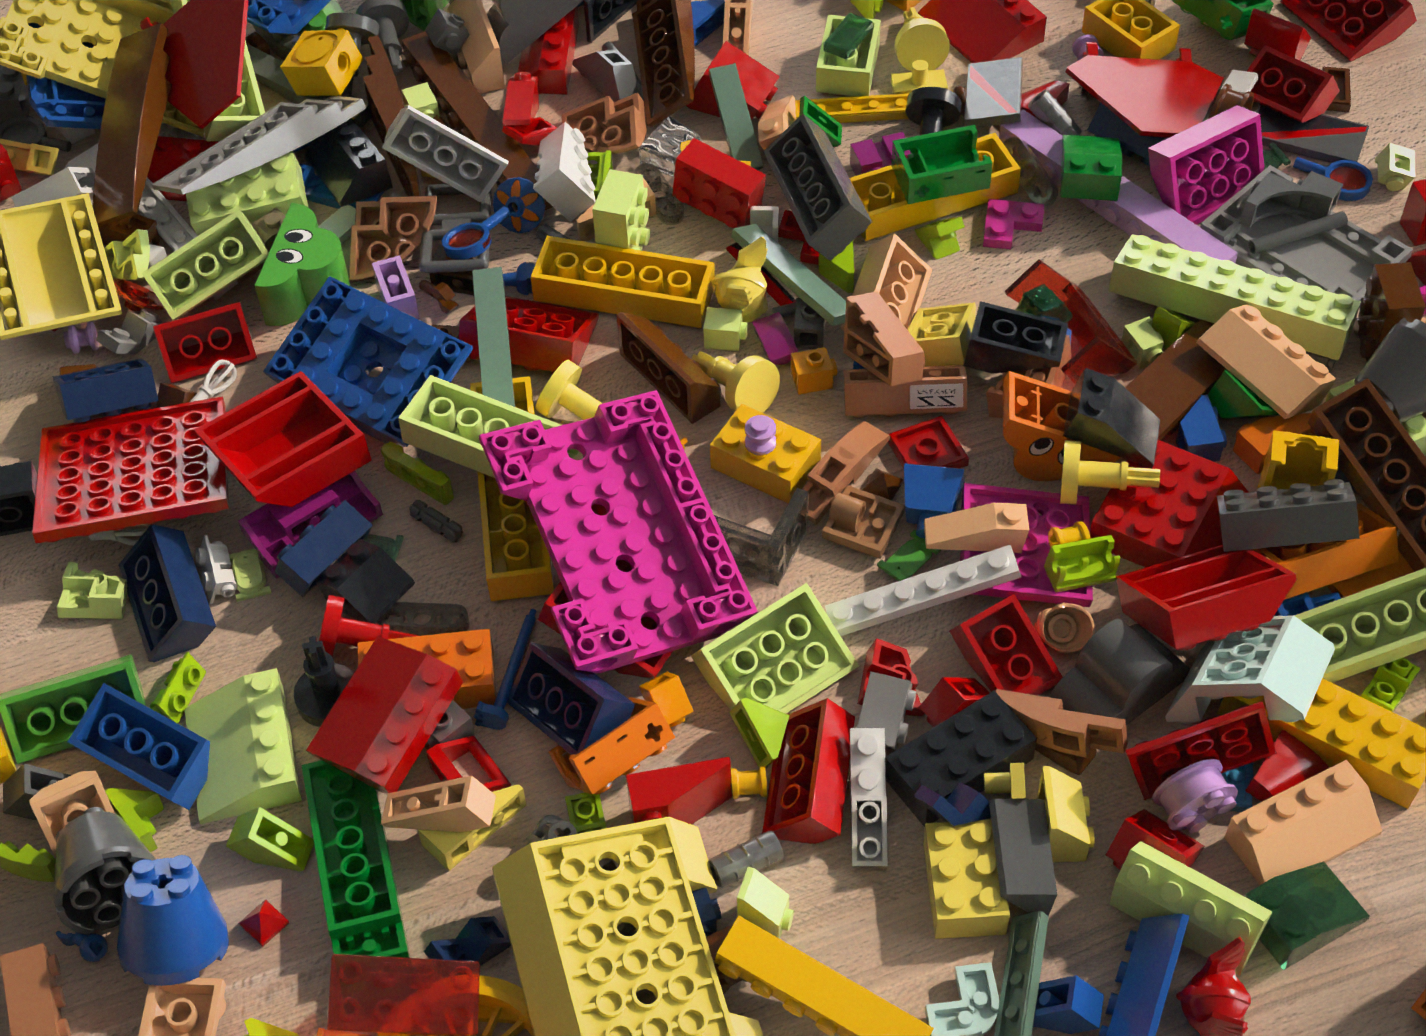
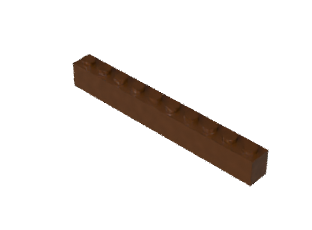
[401,31,553,211]

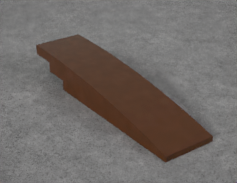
[632,0,695,128]
[92,23,172,227]
[363,35,421,197]
[1126,319,1228,441]

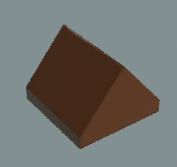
[156,383,197,408]

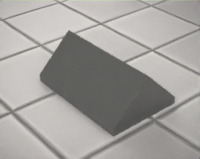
[989,799,1057,916]

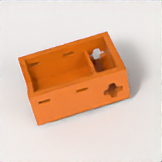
[548,697,675,795]

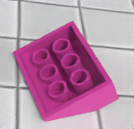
[1148,105,1264,225]

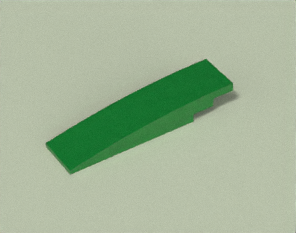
[302,760,417,1015]

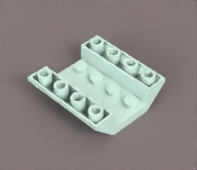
[1165,615,1335,724]

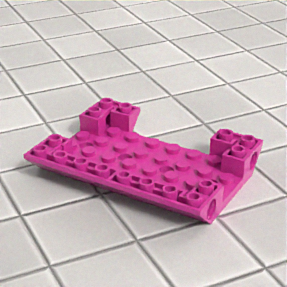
[479,390,758,673]

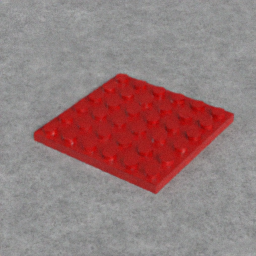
[32,396,229,544]

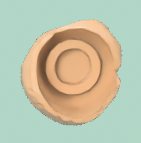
[1034,603,1095,653]

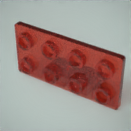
[327,954,480,1036]

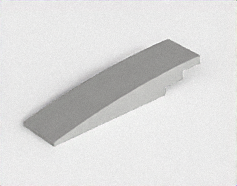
[152,96,366,194]

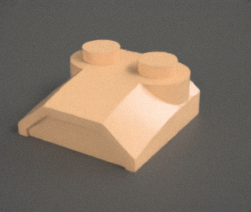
[29,770,116,858]
[138,978,226,1036]

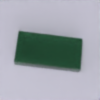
[823,13,873,60]

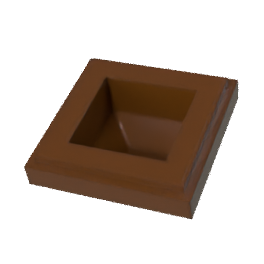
[862,468,904,500]

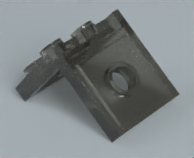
[714,488,809,586]

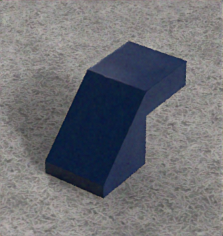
[914,782,991,826]
[424,916,511,978]

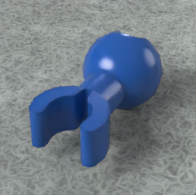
[56,931,108,962]

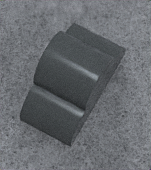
[487,0,583,64]
[1049,619,1190,726]

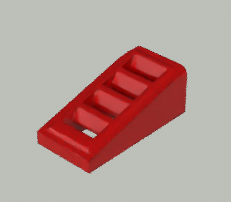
[502,117,557,146]

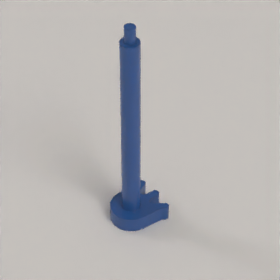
[474,609,536,730]

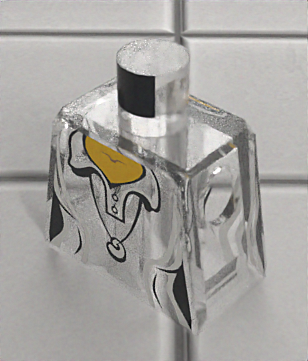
[639,116,701,177]

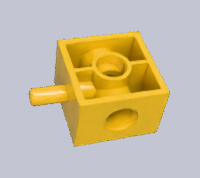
[280,28,363,96]

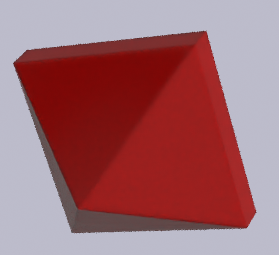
[239,899,289,947]

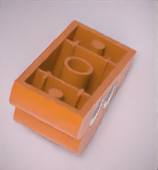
[1003,371,1120,481]

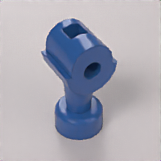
[503,262,535,296]

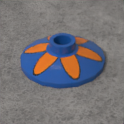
[493,177,546,233]

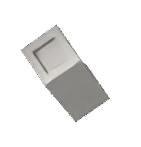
[96,308,164,355]

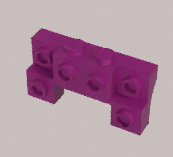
[238,471,383,579]

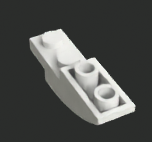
[850,728,888,867]

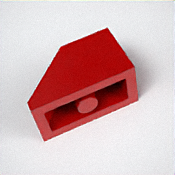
[919,677,990,727]

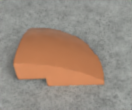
[561,93,647,154]
[349,196,437,282]

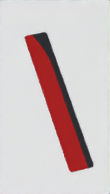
[725,242,794,306]

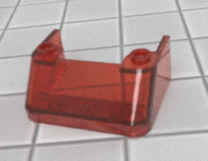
[1004,259,1137,384]

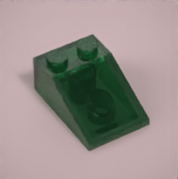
[1245,861,1370,970]

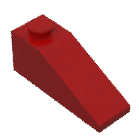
[503,72,539,125]

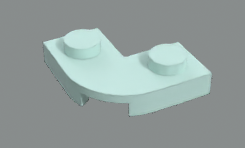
[925,962,999,1036]

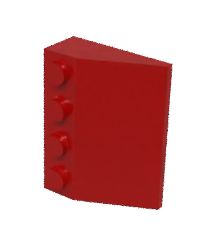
[918,0,1047,63]
[1280,0,1417,62]
[458,296,599,374]
[306,636,463,795]
[1125,701,1277,800]

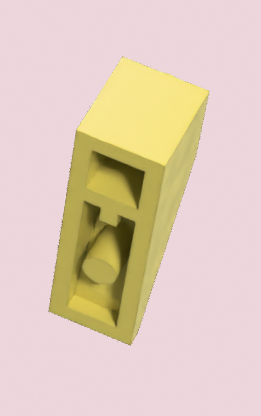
[418,784,526,871]

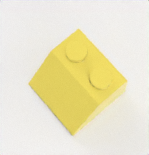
[1036,766,1095,862]

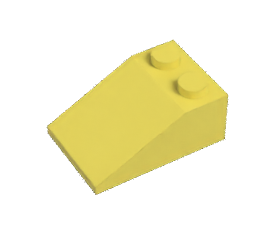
[907,302,976,370]

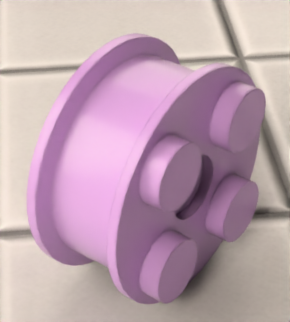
[1152,759,1238,833]

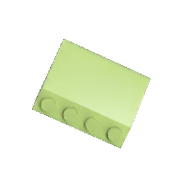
[691,583,859,714]
[185,668,302,824]

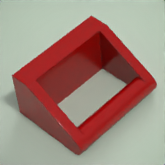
[426,736,511,792]

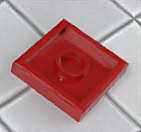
[888,415,969,469]

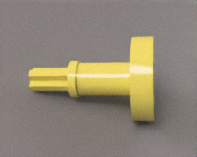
[895,7,950,72]
[692,351,780,413]
[535,360,603,420]
[1060,440,1160,505]

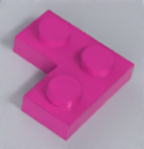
[983,199,1045,250]

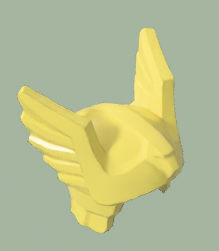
[711,237,768,322]

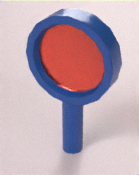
[1293,157,1373,201]
[442,207,510,260]

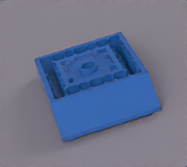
[263,276,473,447]

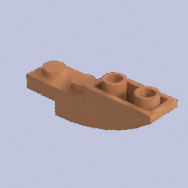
[790,421,890,525]
[996,689,1128,758]

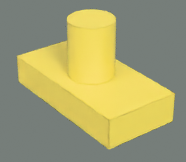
[891,60,948,94]
[984,763,1026,799]

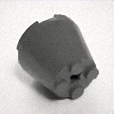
[1354,318,1426,423]
[53,807,156,935]

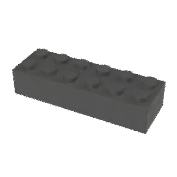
[764,114,872,261]

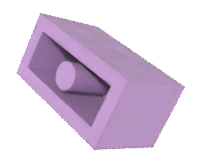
[372,255,420,319]

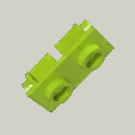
[150,652,206,723]

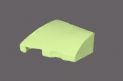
[104,229,150,280]
[57,562,127,619]

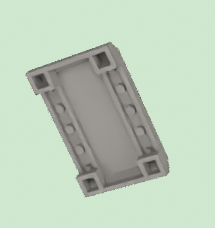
[1200,165,1413,301]

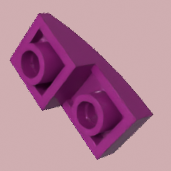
[752,312,798,365]

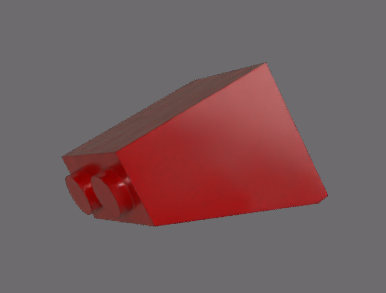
[686,41,780,121]

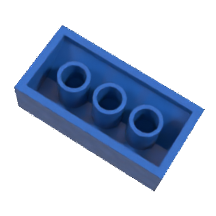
[68,683,210,810]
[1098,913,1190,1036]

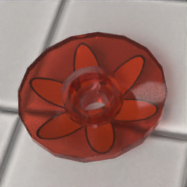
[113,279,164,311]

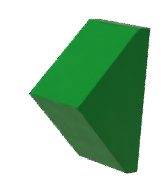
[799,95,842,147]

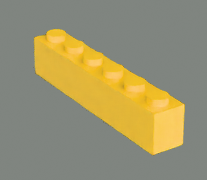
[714,915,934,1036]

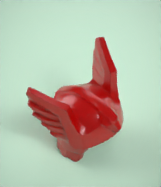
[1176,937,1251,1036]

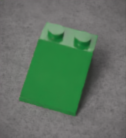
[1060,135,1122,201]

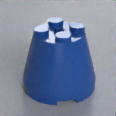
[117,855,229,986]

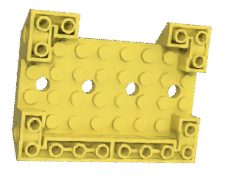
[0,0,205,137]
[492,817,763,1036]

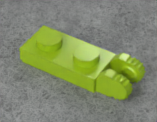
[381,442,454,505]

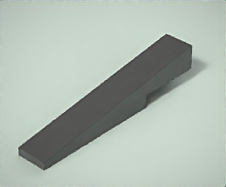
[247,45,372,129]

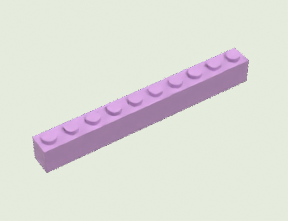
[999,110,1238,263]

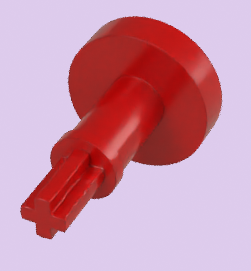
[319,595,419,658]

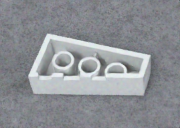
[533,122,596,222]

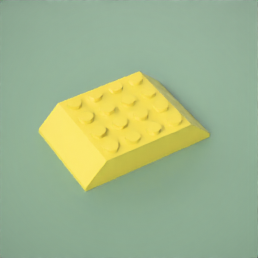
[0,193,122,340]

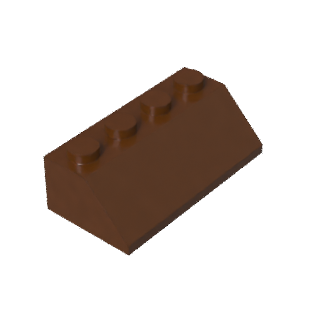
[616,312,721,424]

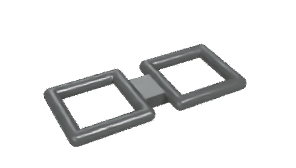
[419,184,492,273]

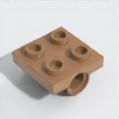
[822,485,905,559]

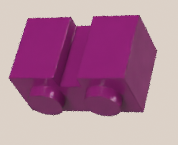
[850,132,911,176]

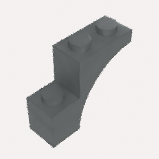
[1239,171,1343,228]

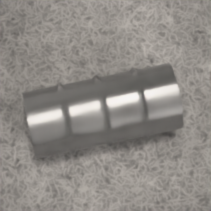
[1028,90,1082,136]
[708,831,784,888]

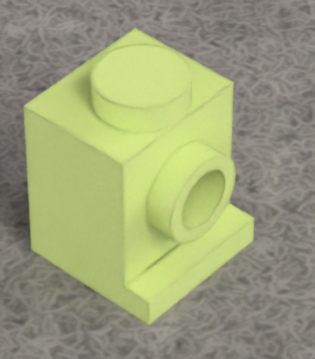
[1375,143,1415,191]
[1120,316,1164,370]

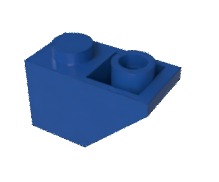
[1176,395,1227,462]

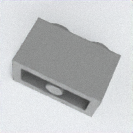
[857,672,917,750]

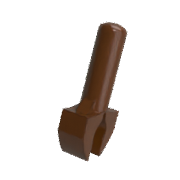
[953,85,966,116]
[419,280,459,314]

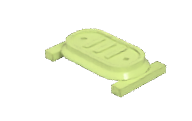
[229,548,271,602]

